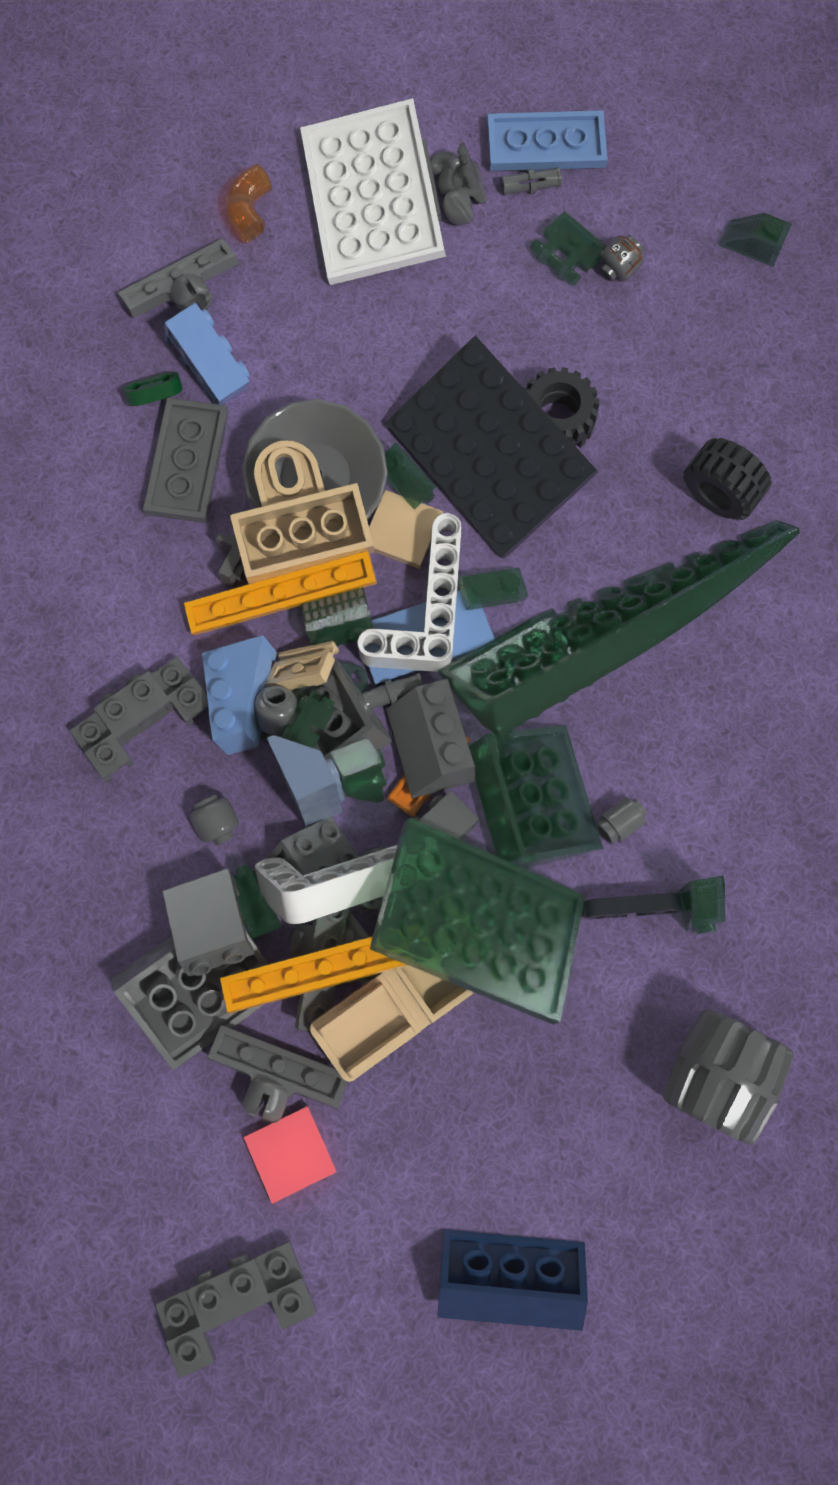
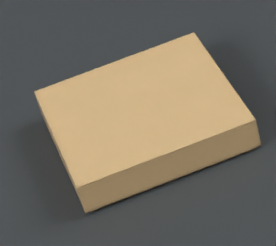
[369,490,443,569]

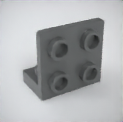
[267,817,359,875]

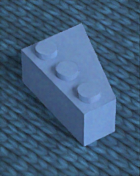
[164,303,250,405]
[202,635,277,755]

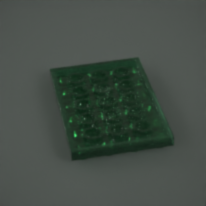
[370,818,585,1025]

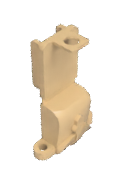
[310,894,513,1082]

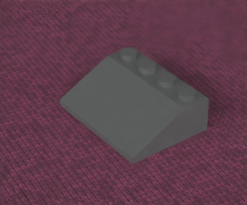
[110,929,270,1070]

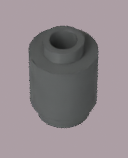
[596,797,647,845]

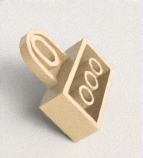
[230,440,374,584]

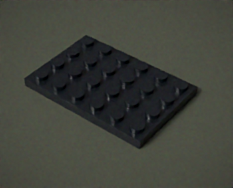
[385,335,598,558]

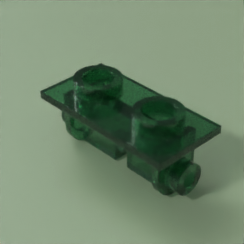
[385,442,436,509]
[282,690,335,748]
[233,865,282,939]

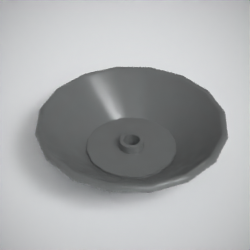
[242,399,388,520]

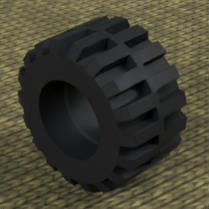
[524,367,599,448]
[683,438,772,521]

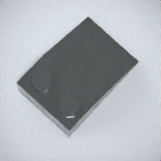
[292,657,392,780]

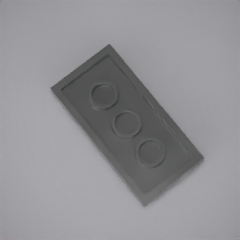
[143,398,229,523]

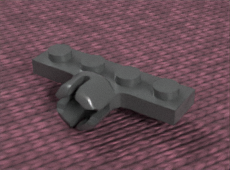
[118,238,239,318]
[207,1025,348,1123]

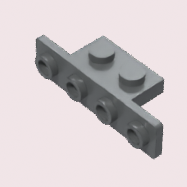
[290,908,349,1032]

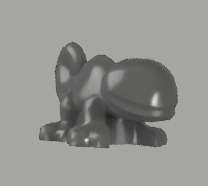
[430,142,488,225]

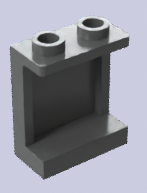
[163,869,254,976]

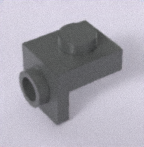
[216,533,246,588]

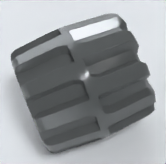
[663,1009,794,1144]

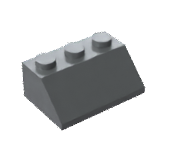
[386,679,475,798]

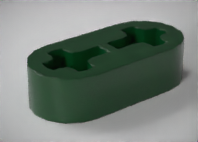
[122,372,183,406]

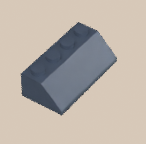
[267,735,345,828]

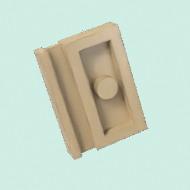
[265,641,339,691]

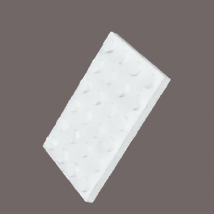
[300,99,446,285]

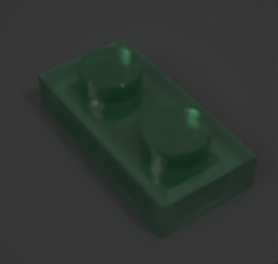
[458,568,528,610]

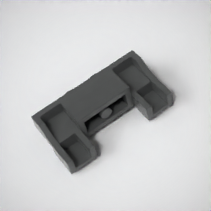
[69,656,209,783]
[155,1240,317,1379]

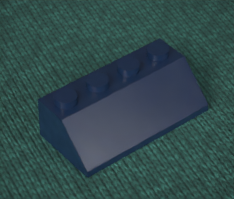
[437,1229,588,1331]

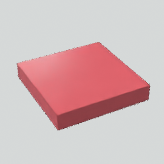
[244,1106,337,1204]

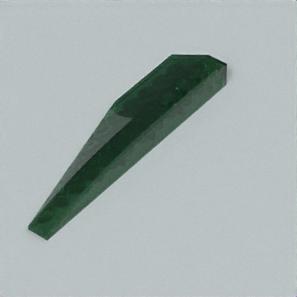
[438,520,800,737]

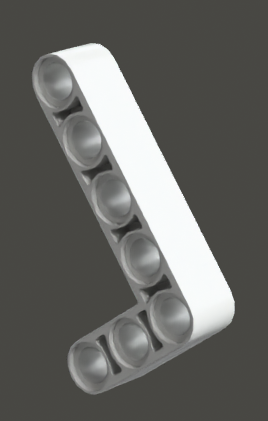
[358,513,461,672]
[255,838,440,924]

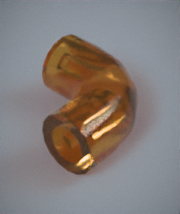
[225,163,272,243]

